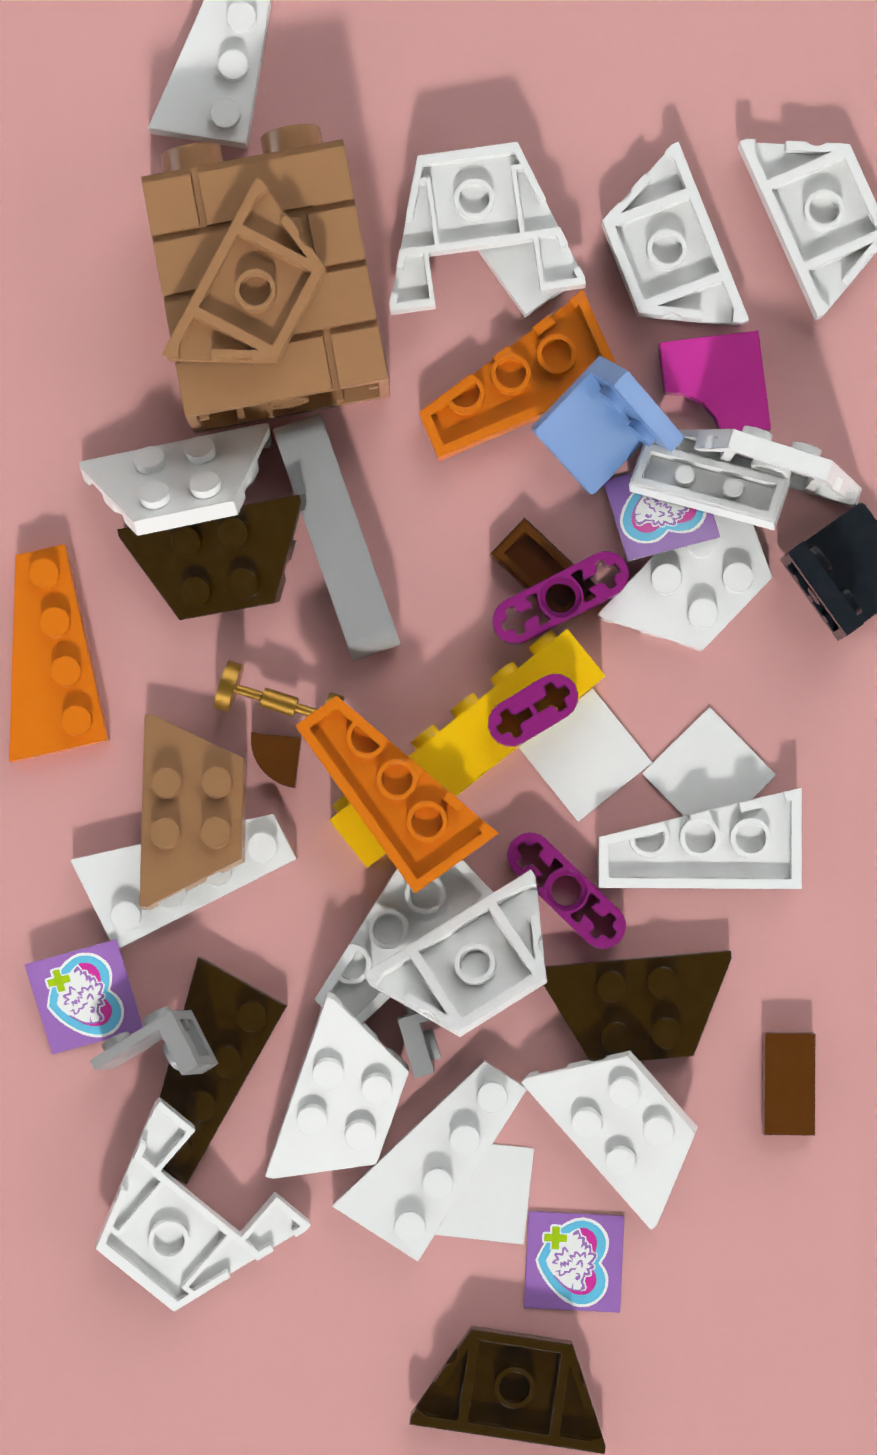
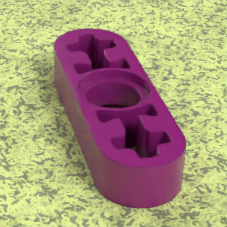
[492,551,629,645]
[507,832,626,949]

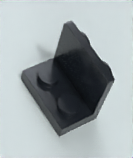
[779,503,877,641]

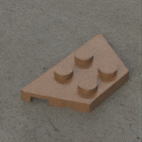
[162,178,327,363]
[139,714,247,910]

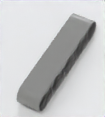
[272,413,401,661]

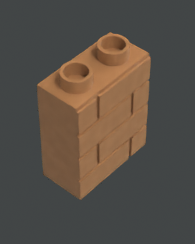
[141,124,390,433]

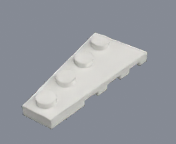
[148,0,272,149]
[597,788,802,889]
[70,814,297,948]
[314,860,494,1023]
[332,1060,527,1261]

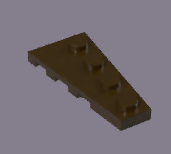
[160,956,288,1185]

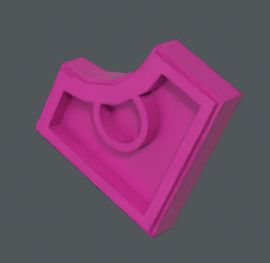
[658,330,771,432]

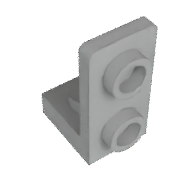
[90,1006,218,1075]
[397,1006,441,1078]

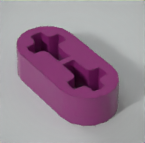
[488,674,578,747]

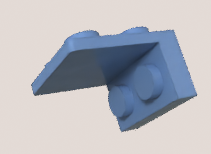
[532,356,685,494]

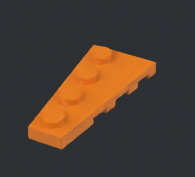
[418,289,616,462]
[9,544,110,763]
[295,696,499,893]

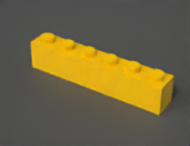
[329,629,605,868]

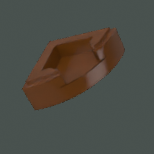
[251,732,302,788]

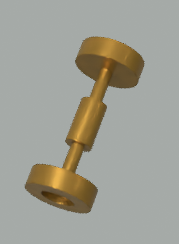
[214,660,345,717]

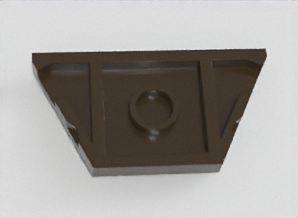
[117,494,307,620]
[544,950,732,1061]
[409,1325,606,1454]

